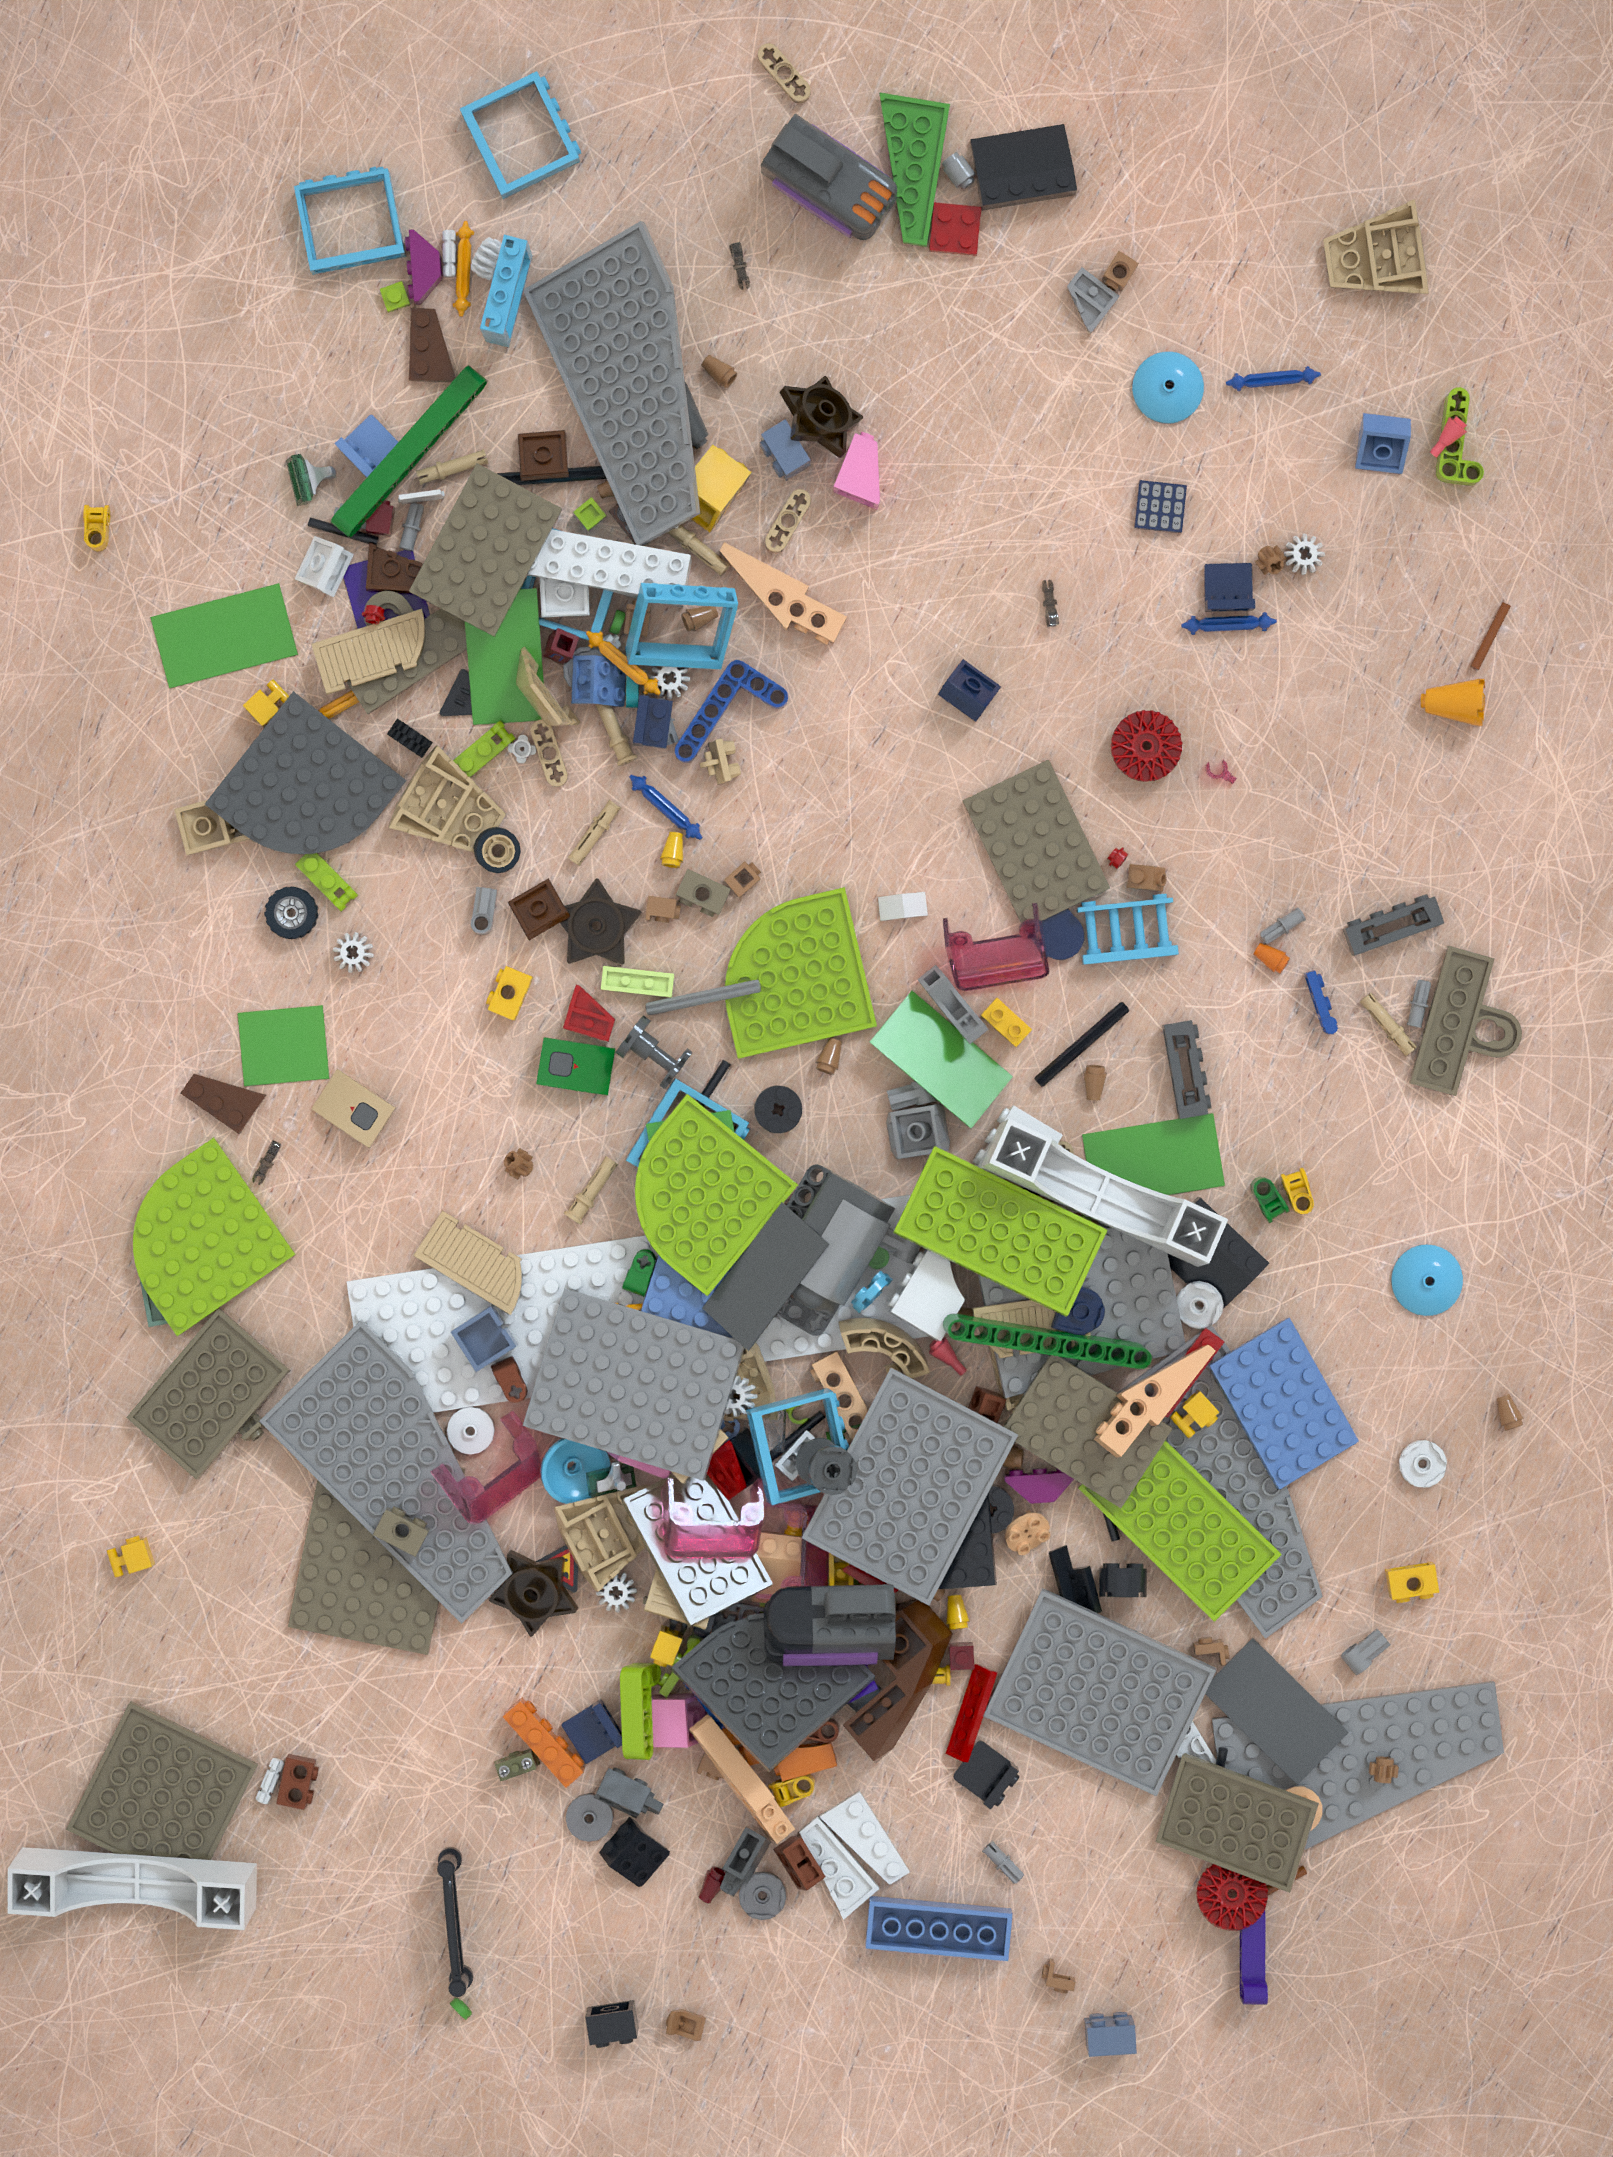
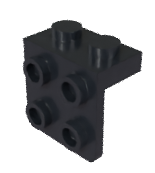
[953,1741,1020,1809]
[599,1817,670,1887]

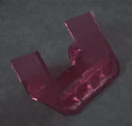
[943,903,1050,991]
[430,1411,542,1525]
[661,1479,764,1558]
[756,1502,829,1599]

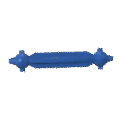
[1226,366,1321,391]
[1181,612,1277,635]
[629,774,703,840]

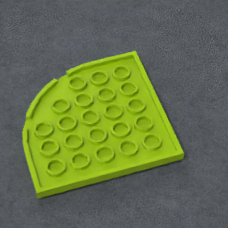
[725,887,877,1059]
[635,1094,798,1296]
[133,1137,296,1336]

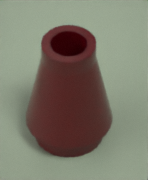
[698,1866,726,1904]

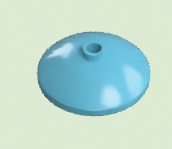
[1132,352,1204,424]
[1391,1244,1463,1316]
[540,1438,610,1504]

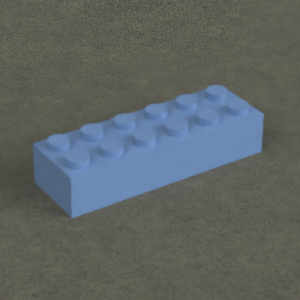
[865,1896,1013,1961]

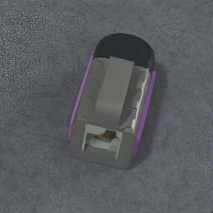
[764,1584,896,1666]

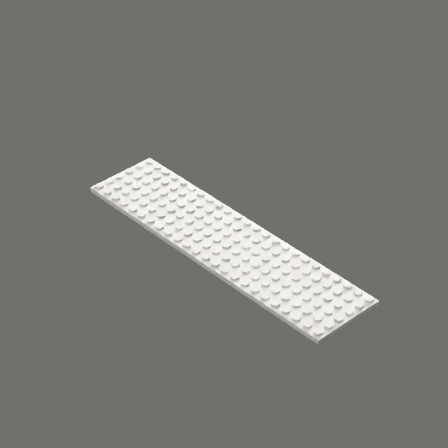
[347,1195,928,1413]

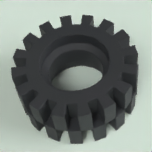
[387,718,433,758]

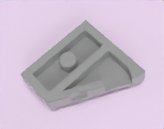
[1067,267,1119,334]

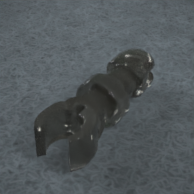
[729,242,750,290]
[1042,579,1059,627]
[252,1140,281,1185]

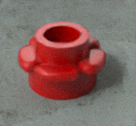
[362,605,385,624]
[1107,847,1129,869]

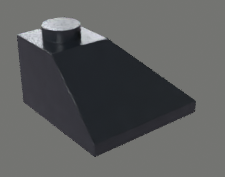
[720,1428,761,1491]

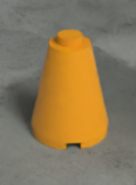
[1421,678,1485,726]

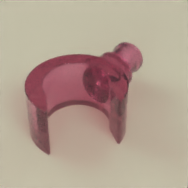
[1205,759,1237,784]

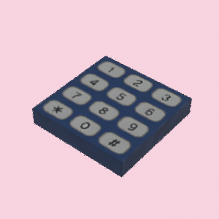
[1134,480,1187,533]

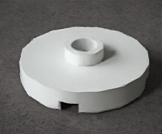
[1176,1281,1224,1329]
[447,1407,495,1455]
[1399,1440,1447,1488]

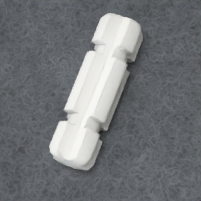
[442,230,456,278]
[256,1758,285,1804]

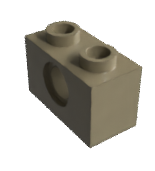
[676,869,731,917]
[373,1506,430,1557]

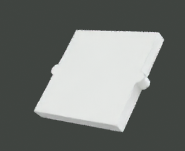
[398,489,445,504]

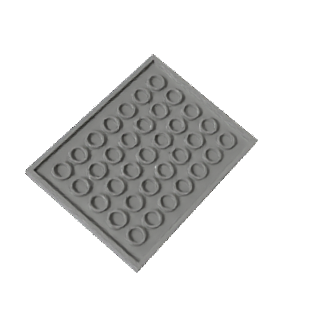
[978,1226,1185,1398]
[523,1288,744,1481]
[802,1368,1018,1605]
[984,1588,1216,1796]

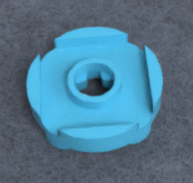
[851,1271,893,1314]

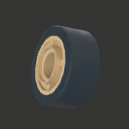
[474,827,521,873]

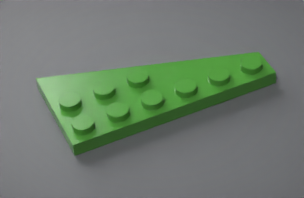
[879,92,950,247]

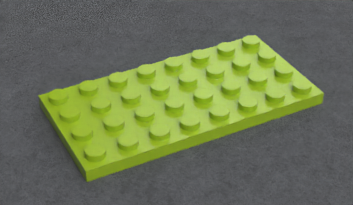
[893,1146,1107,1317]
[1078,1440,1282,1622]

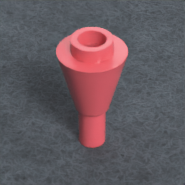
[1430,416,1467,458]
[929,1337,967,1376]

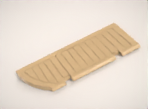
[311,609,425,695]
[413,1211,522,1316]
[972,1299,1091,1358]

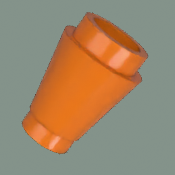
[1253,942,1290,974]

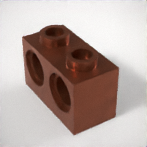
[968,1386,1007,1424]
[276,1754,319,1810]
[773,1836,826,1891]

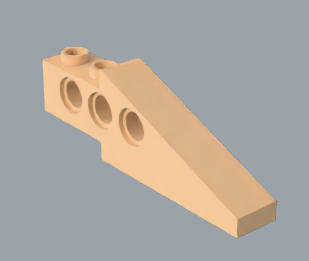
[720,542,847,645]
[1094,1345,1215,1458]
[689,1714,795,1844]

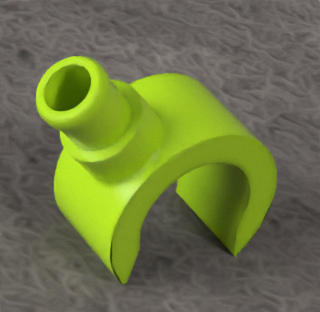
[783,1404,809,1424]

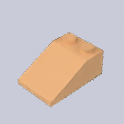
[751,1530,806,1603]

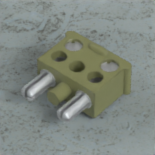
[494,1748,540,1781]

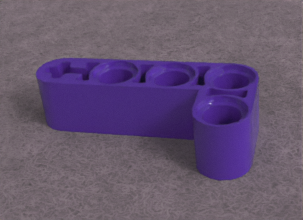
[1239,1911,1268,2005]

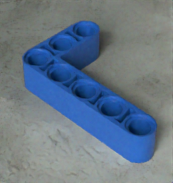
[675,660,788,763]

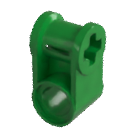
[1250,1177,1290,1224]
[622,1249,656,1297]

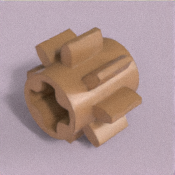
[1255,545,1287,575]
[504,1148,533,1180]
[1369,1756,1399,1783]

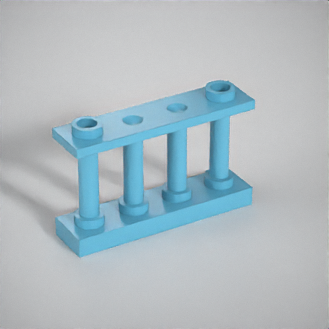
[1076,894,1179,965]

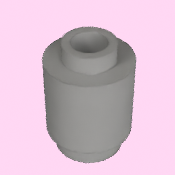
[942,152,976,189]

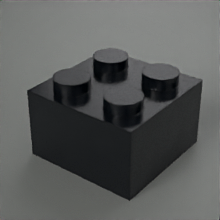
[585,2000,639,2048]

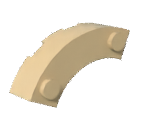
[838,1318,930,1379]

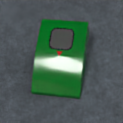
[536,1037,615,1095]

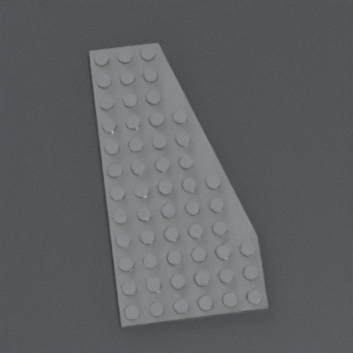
[523,221,700,546]
[260,1320,513,1624]
[1117,1325,1323,1639]
[1212,1681,1504,1850]

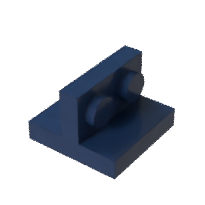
[938,659,1001,722]
[633,695,673,749]

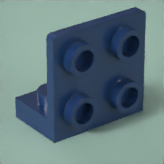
[1204,563,1255,612]
[562,1699,622,1764]

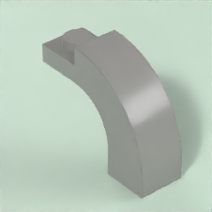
[917,965,989,1044]

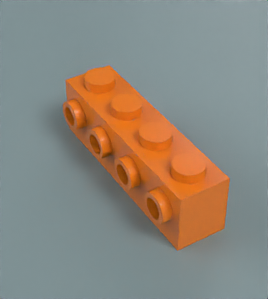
[503,1697,585,1788]

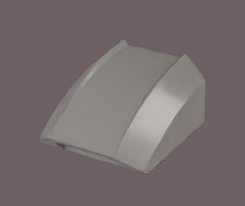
[886,1104,950,1159]

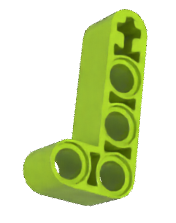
[1436,387,1484,486]
[620,1663,661,1760]

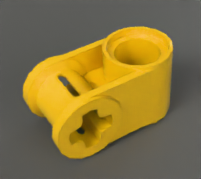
[83,505,110,552]
[1280,1167,1314,1214]
[768,1774,815,1807]

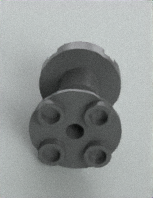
[615,1015,693,1089]
[796,1438,857,1495]

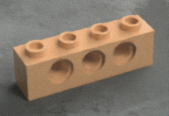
[810,1351,868,1446]

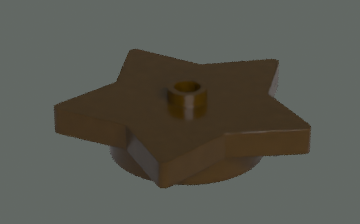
[779,376,863,458]
[560,878,642,965]
[489,1550,578,1637]

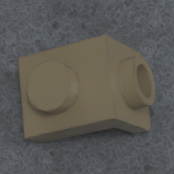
[239,1412,265,1441]

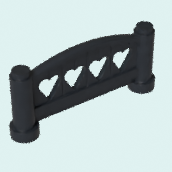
[437,1847,474,1997]

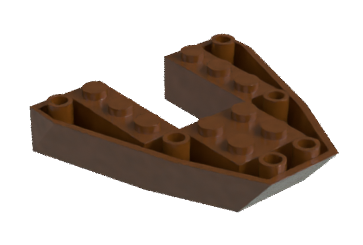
[843,1599,953,1763]

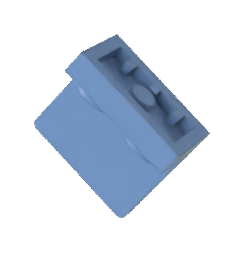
[334,415,398,478]
[571,655,626,707]

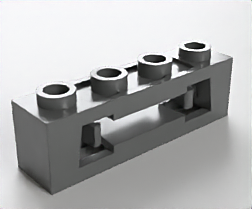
[1342,894,1444,956]
[1162,1020,1211,1119]

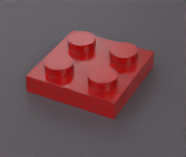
[929,202,981,256]

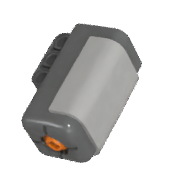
[787,1164,896,1315]

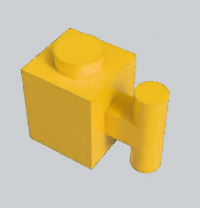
[243,679,289,728]
[1169,1390,1219,1439]
[106,1535,155,1578]

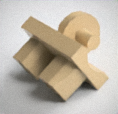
[699,739,741,785]

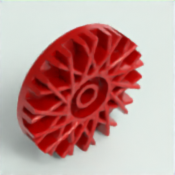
[1111,710,1183,782]
[1196,1864,1268,1931]

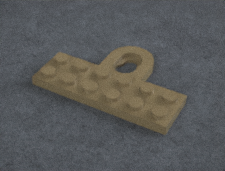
[346,591,467,714]
[1409,946,1522,1096]

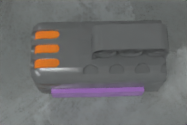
[761,113,897,240]

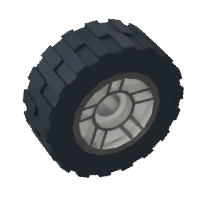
[264,886,319,939]

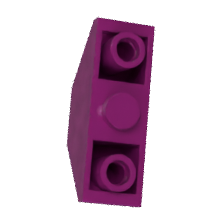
[405,229,443,305]
[1004,1468,1074,1504]

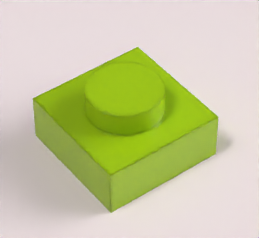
[380,281,411,313]
[573,497,607,531]

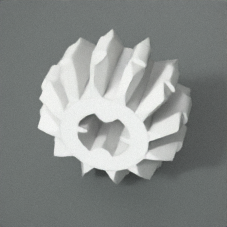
[471,237,506,280]
[1284,534,1325,575]
[650,666,690,699]
[333,932,374,973]
[725,1376,758,1417]
[596,1573,637,1612]

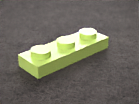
[601,966,674,997]

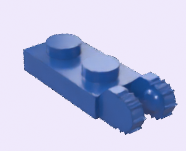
[1304,970,1338,1035]

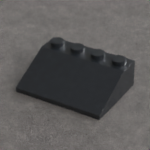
[970,124,1077,211]
[1167,1197,1269,1309]

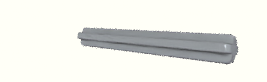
[646,980,761,1015]

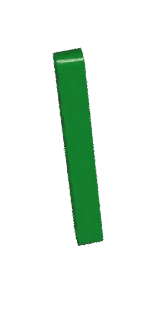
[331,365,488,538]
[943,1314,1152,1369]

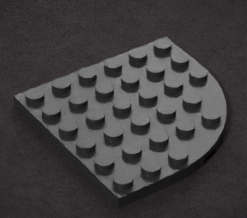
[205,691,407,854]
[671,1613,875,1772]

